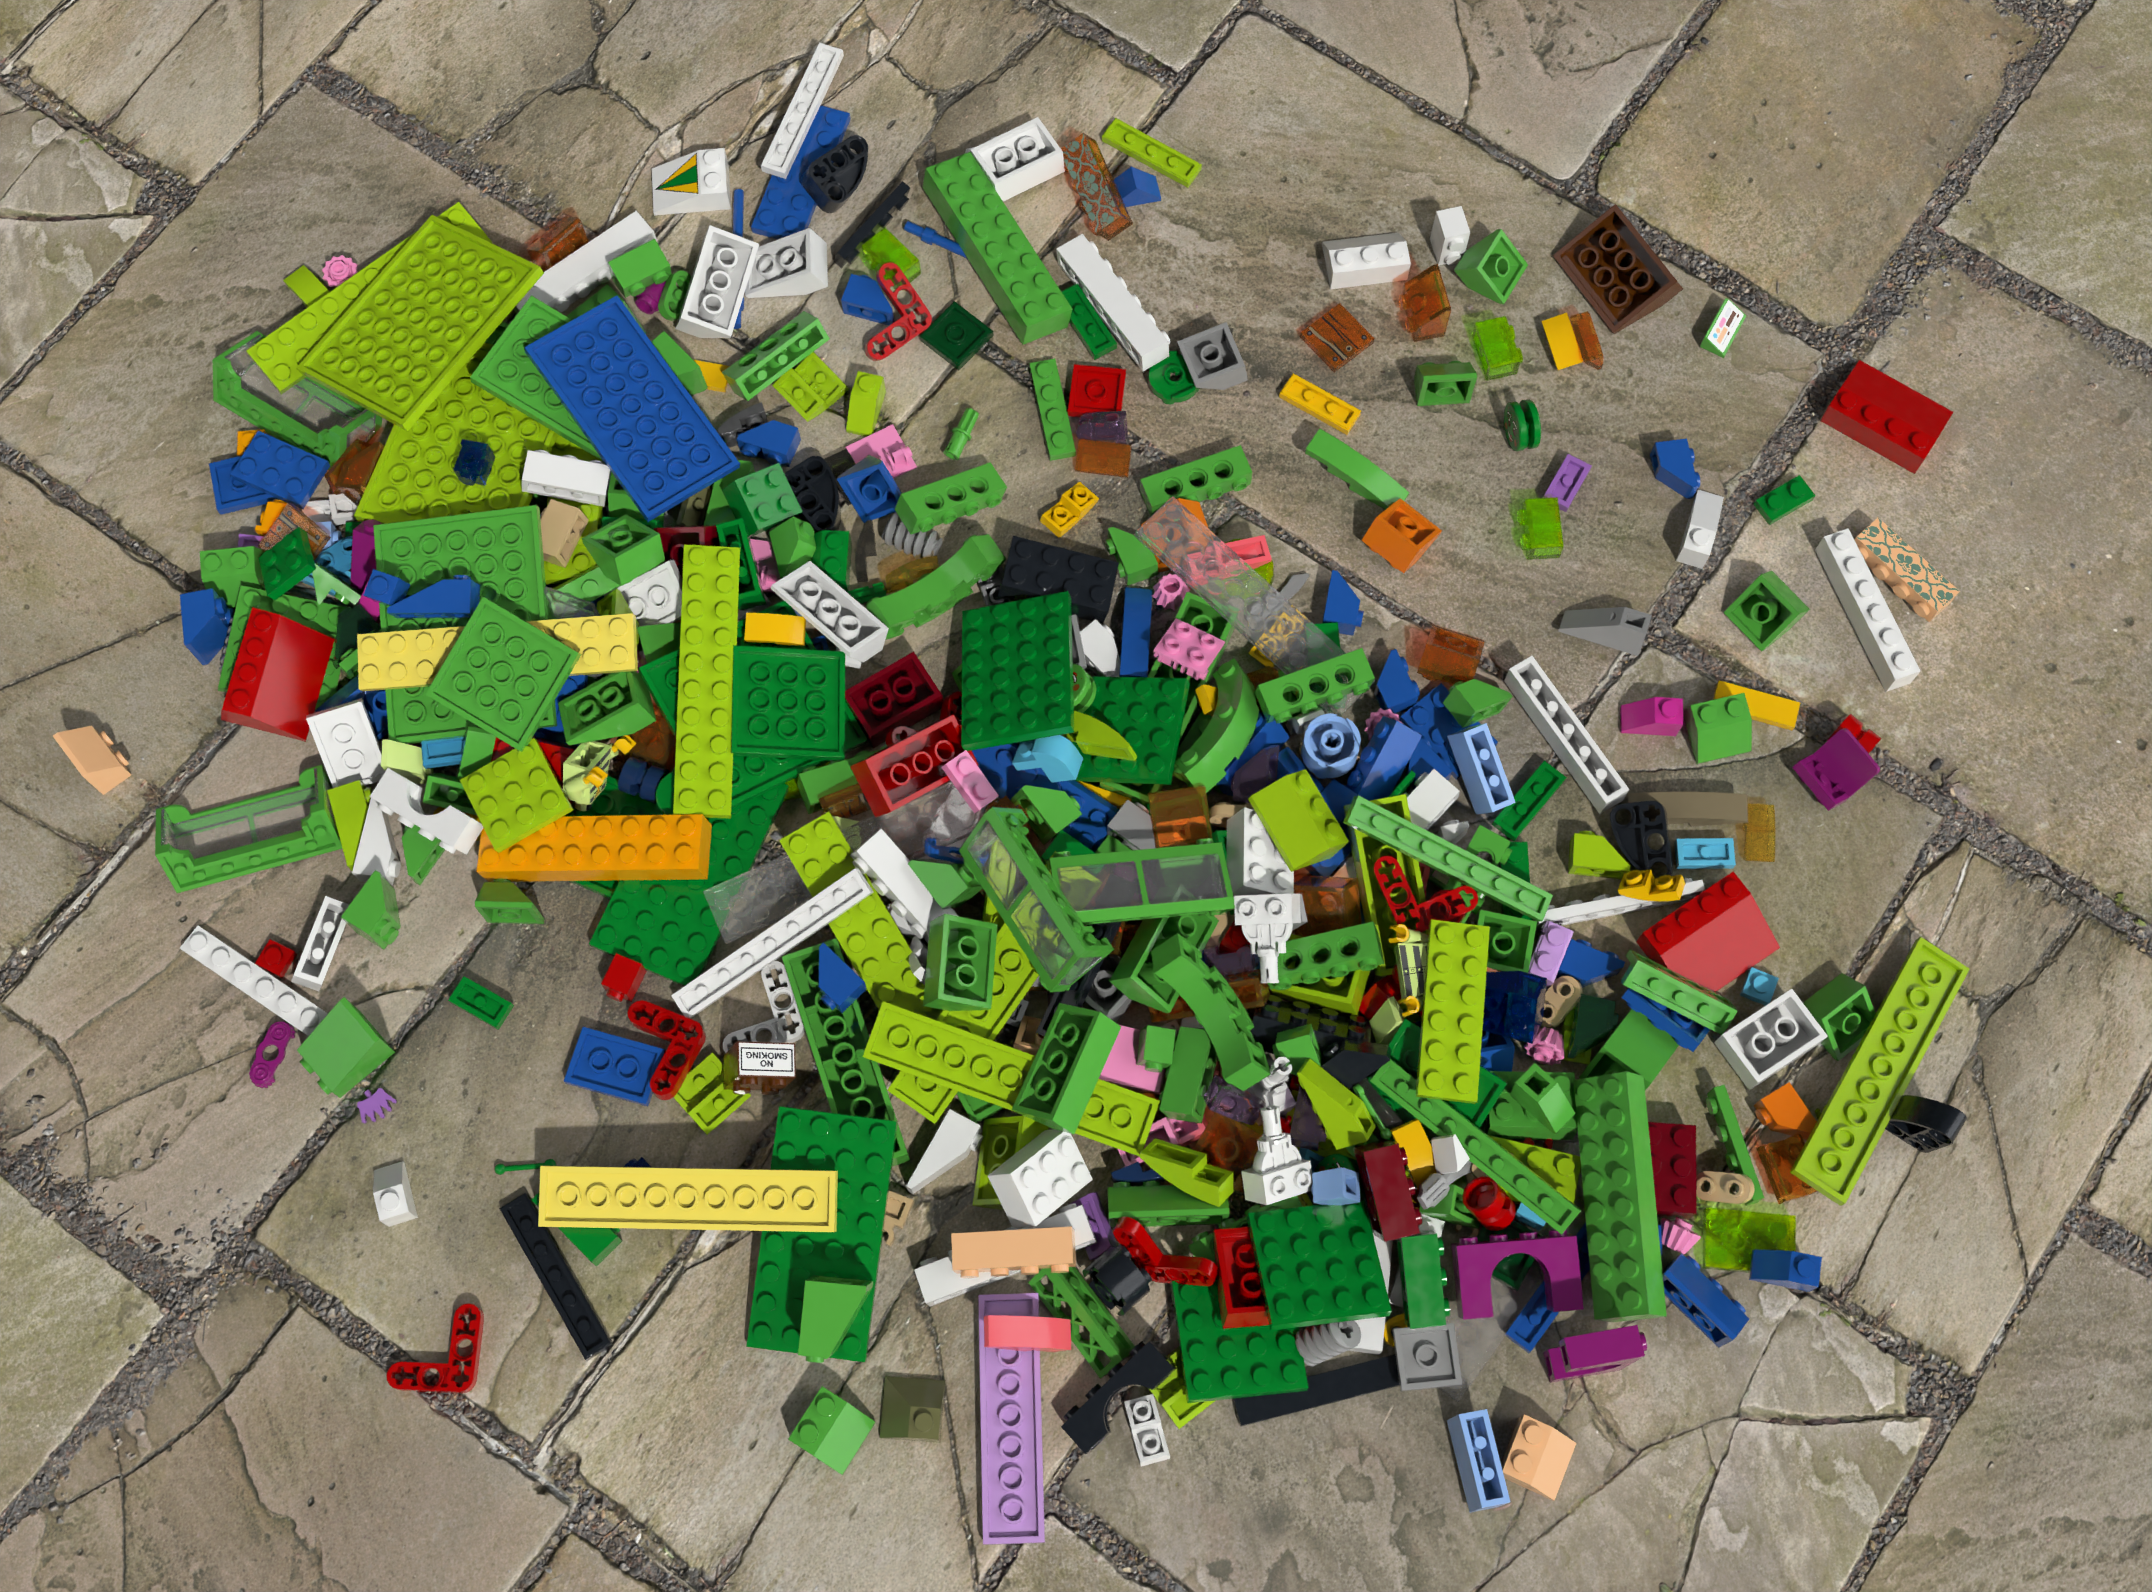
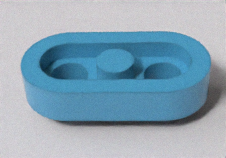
[314,536,353,577]

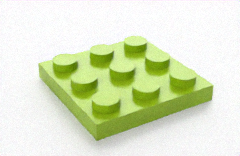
[460,738,573,853]

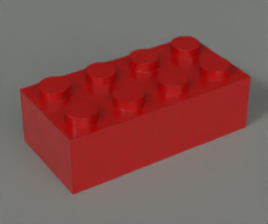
[850,714,979,818]

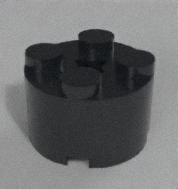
[1083,1244,1152,1316]

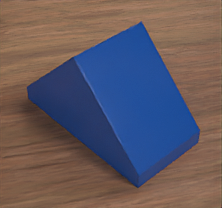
[1106,167,1161,209]

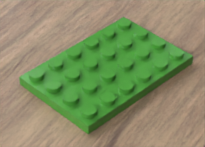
[470,295,603,461]

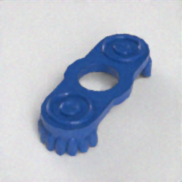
[924,837,992,866]

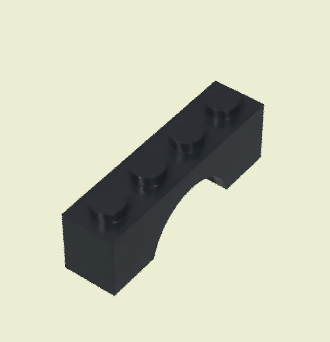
[1061,1341,1177,1454]

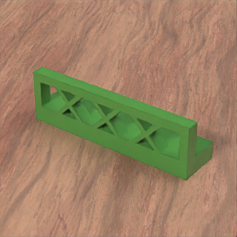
[1621,949,1738,1035]
[1028,1267,1135,1379]

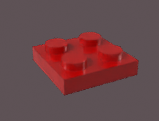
[1068,364,1126,421]

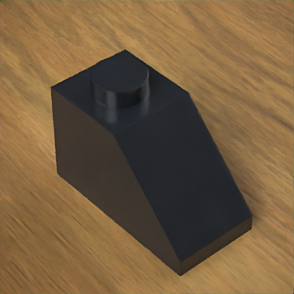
[1321,1039,1391,1089]

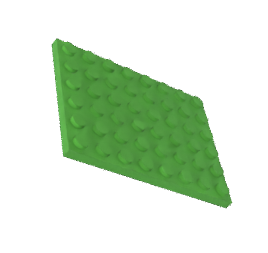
[373,505,557,744]

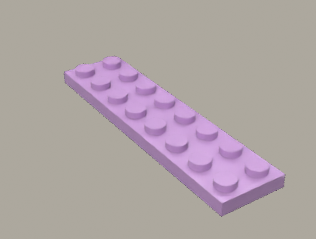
[978,1293,1045,1545]

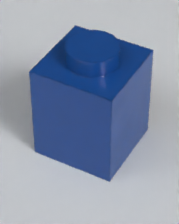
[363,569,410,606]

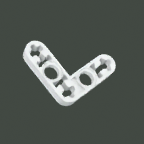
[723,961,805,1053]

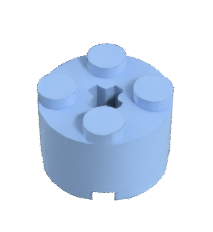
[1301,713,1361,779]

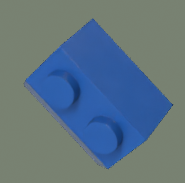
[180,588,234,665]

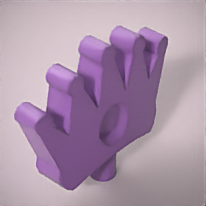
[357,1088,397,1124]

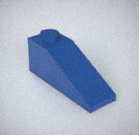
[387,575,480,618]

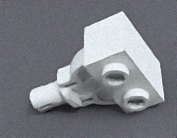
[1234,893,1301,983]
[1234,1053,1297,1126]
[1241,1105,1313,1205]

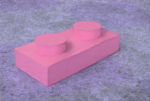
[941,750,999,814]

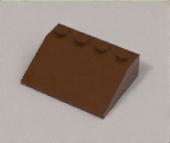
[1553,204,1683,334]

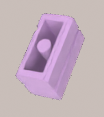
[1522,921,1574,990]

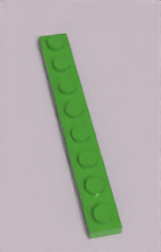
[1343,795,1553,922]
[1370,1058,1581,1235]

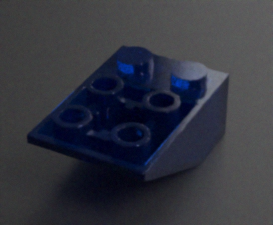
[1483,971,1547,1044]

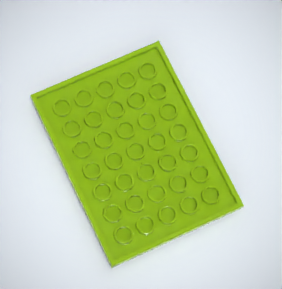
[296,215,544,431]
[354,343,559,524]

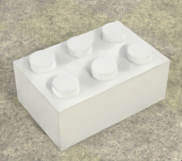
[1226,807,1294,897]
[1714,989,1828,1091]
[988,1129,1093,1228]

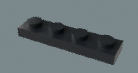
[834,181,910,269]

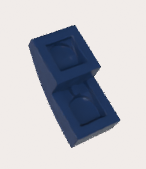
[1111,1162,1167,1186]

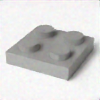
[1392,1323,1462,1392]

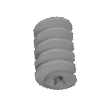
[882,512,943,565]
[1295,1320,1361,1367]

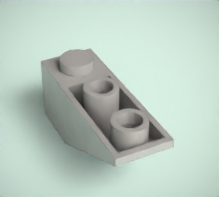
[1558,607,1652,656]

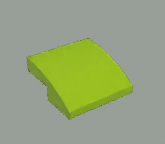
[772,352,850,422]
[673,1052,751,1135]
[1148,1347,1216,1429]

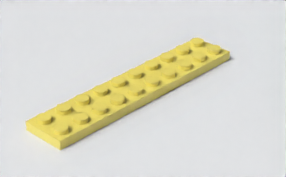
[357,613,638,691]
[538,1166,838,1232]

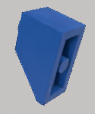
[841,274,894,326]
[1322,570,1364,636]
[819,943,867,1013]
[1749,1249,1822,1292]

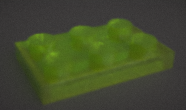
[1703,1207,1796,1273]

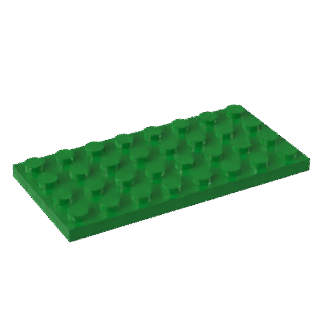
[589,767,789,986]
[746,1106,898,1362]

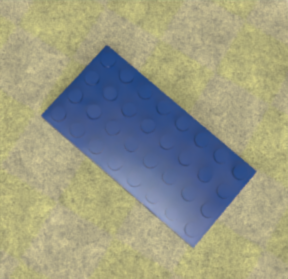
[524,295,740,522]

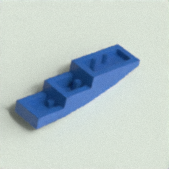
[1119,587,1152,678]

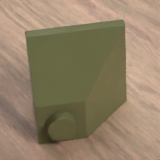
[880,1376,946,1443]

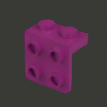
[1792,728,1880,811]

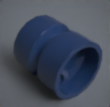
[618,756,670,804]

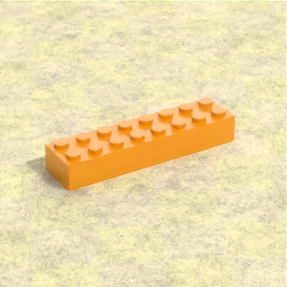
[476,814,712,882]

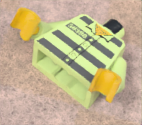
[563,735,636,811]
[1389,924,1428,1017]

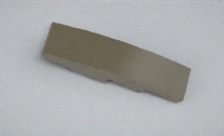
[1628,791,1748,827]

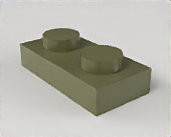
[676,484,713,526]

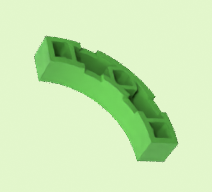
[865,534,1006,640]
[1175,658,1259,797]
[1151,933,1270,1091]

